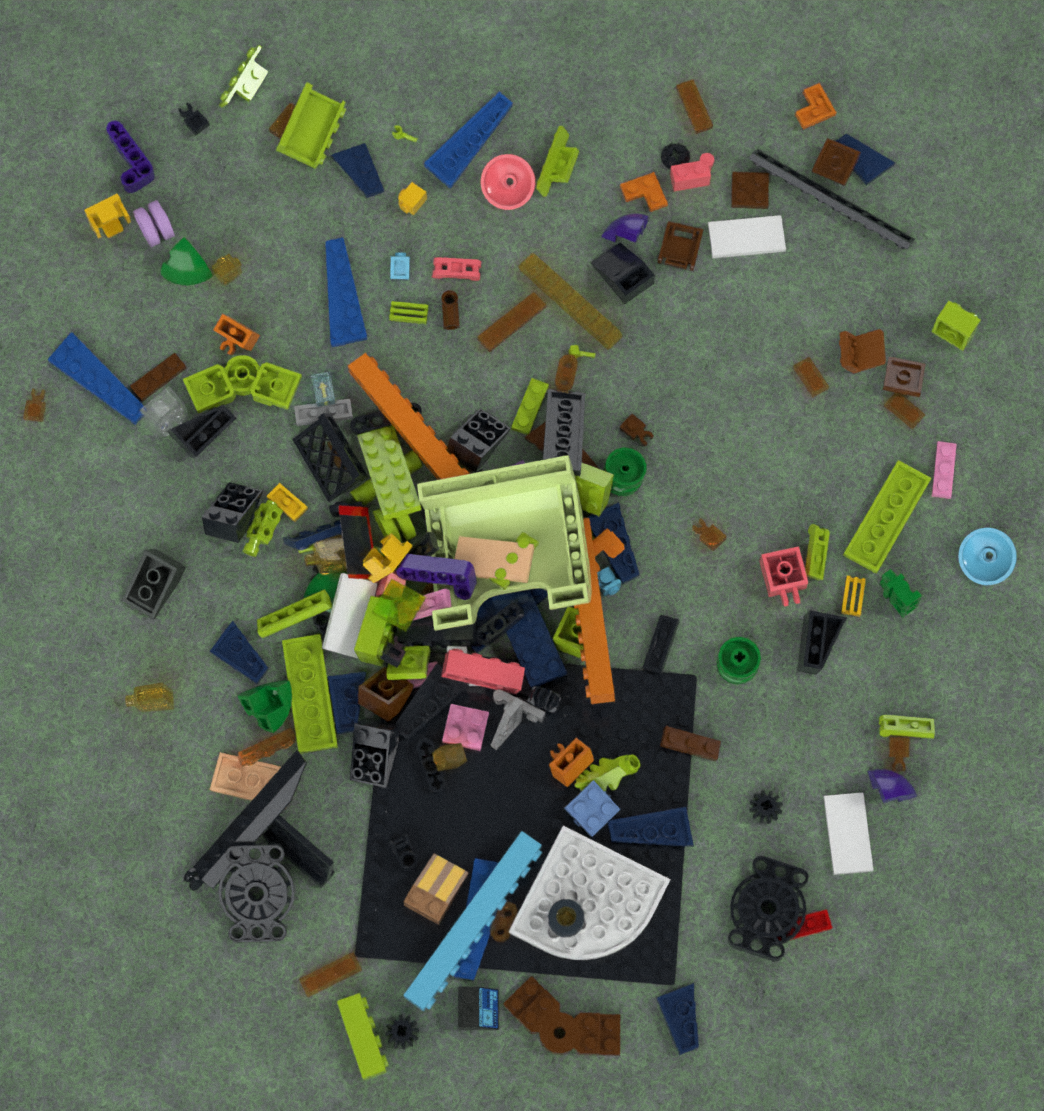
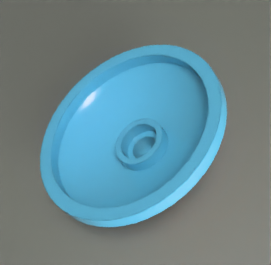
[958,528,1017,585]

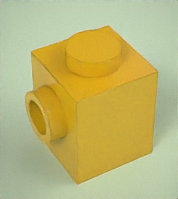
[398,182,427,215]

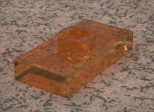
[269,103,295,139]

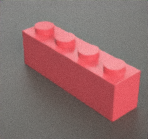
[441,649,525,695]

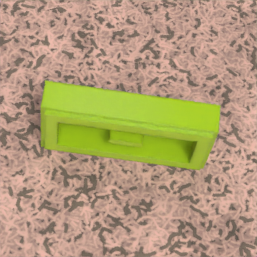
[389,301,429,324]

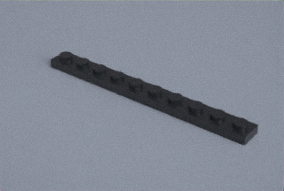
[749,149,915,250]

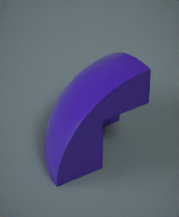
[601,214,649,243]
[867,769,917,803]

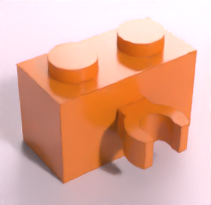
[213,314,260,355]
[549,738,594,787]

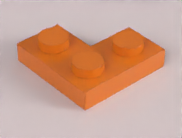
[795,83,836,130]
[620,172,668,212]

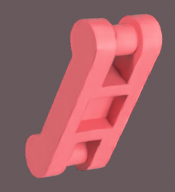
[432,257,481,281]

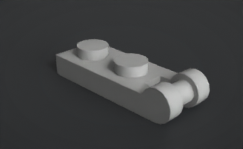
[493,690,545,723]

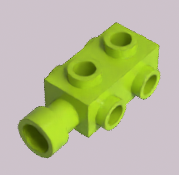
[242,500,283,557]

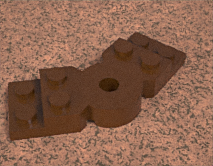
[503,976,620,1056]

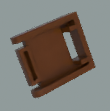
[657,221,704,271]

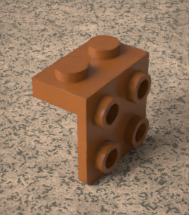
[839,329,886,374]

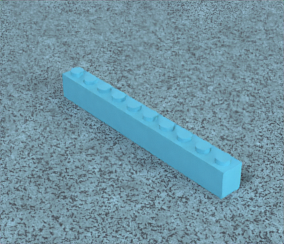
[404,831,542,1012]

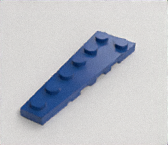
[424,92,513,189]
[325,237,368,347]
[48,332,147,425]
[454,859,499,981]

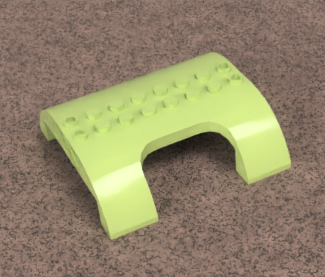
[417,455,592,631]

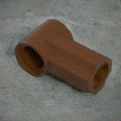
[441,290,460,330]

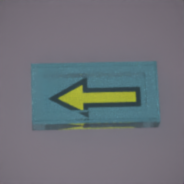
[311,372,336,407]

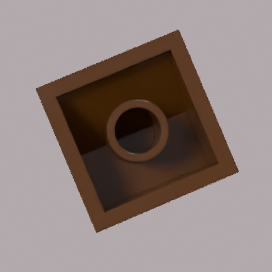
[358,667,414,721]

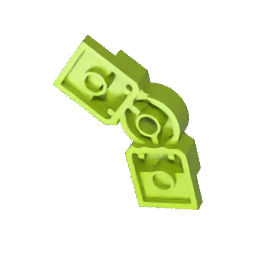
[183,355,302,413]

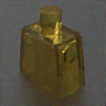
[304,535,347,574]
[125,682,174,712]

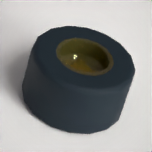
[548,899,584,937]

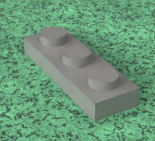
[294,399,353,426]

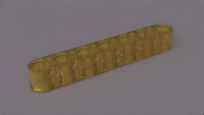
[518,253,623,350]

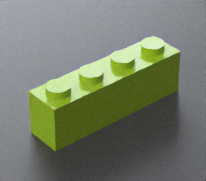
[337,993,389,1081]

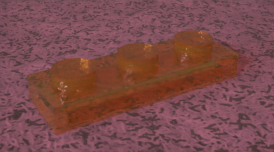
[676,79,713,134]
[238,728,295,767]
[299,952,362,998]

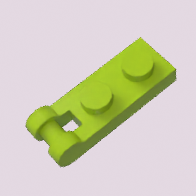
[805,524,830,581]
[878,715,935,739]

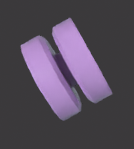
[133,200,175,248]

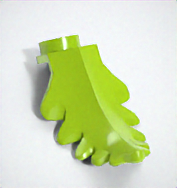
[575,755,640,791]

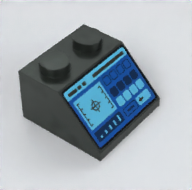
[458,987,499,1031]

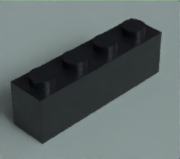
[397,618,477,648]

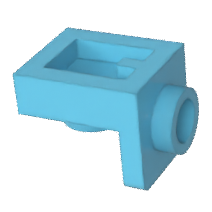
[390,252,410,279]
[597,566,621,596]

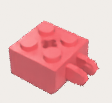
[759,547,808,607]

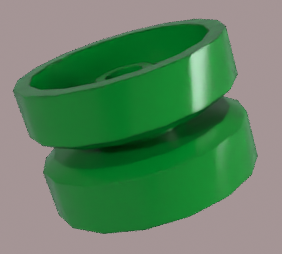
[603,447,647,496]
[716,637,761,685]

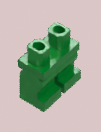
[879,569,922,618]

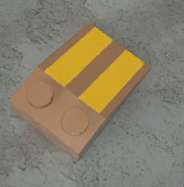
[404,854,469,925]

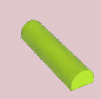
[349,450,422,506]
[257,590,332,638]

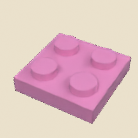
[442,704,489,751]

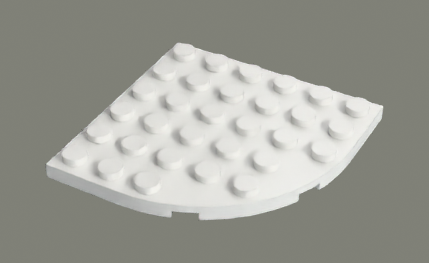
[509,826,670,960]

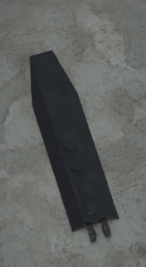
[183,750,307,891]

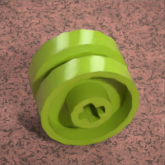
[373,508,416,542]

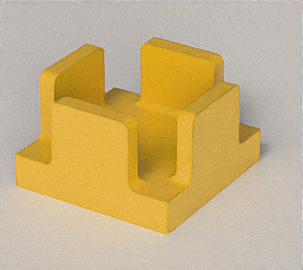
[84,193,131,239]
[363,534,412,583]

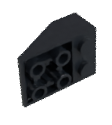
[591,243,655,305]
[446,408,511,472]
[202,482,263,543]
[350,719,400,788]

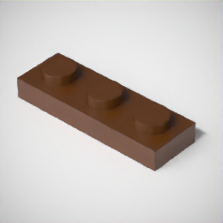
[130,353,187,402]
[660,726,721,761]

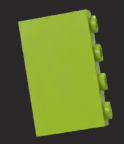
[276,82,346,169]

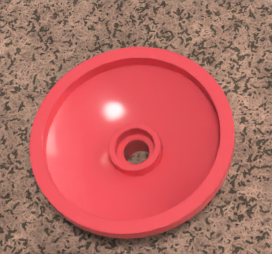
[481,154,536,210]

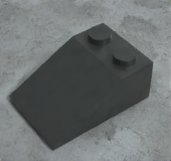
[121,548,186,619]

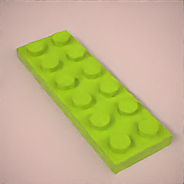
[357,425,422,521]
[843,460,931,574]
[282,634,338,754]

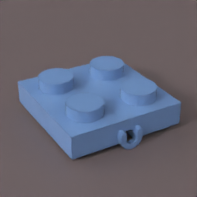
[564,780,620,837]

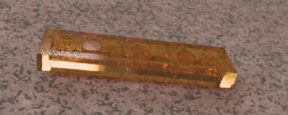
[477,292,546,353]

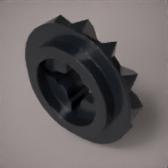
[661,142,690,169]

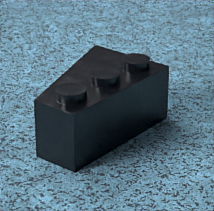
[167,404,236,458]
[797,610,847,675]

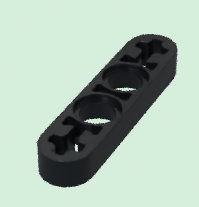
[350,403,422,435]

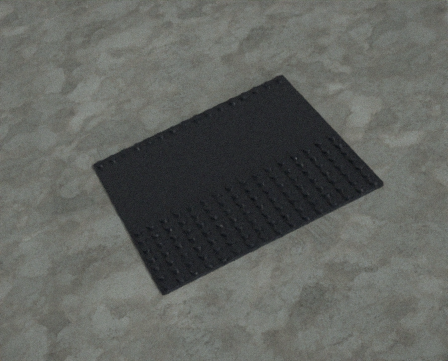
[355,652,697,986]

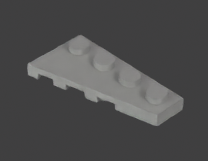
[491,698,523,751]

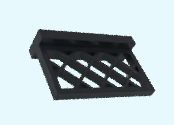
[292,413,368,502]
[262,815,335,888]

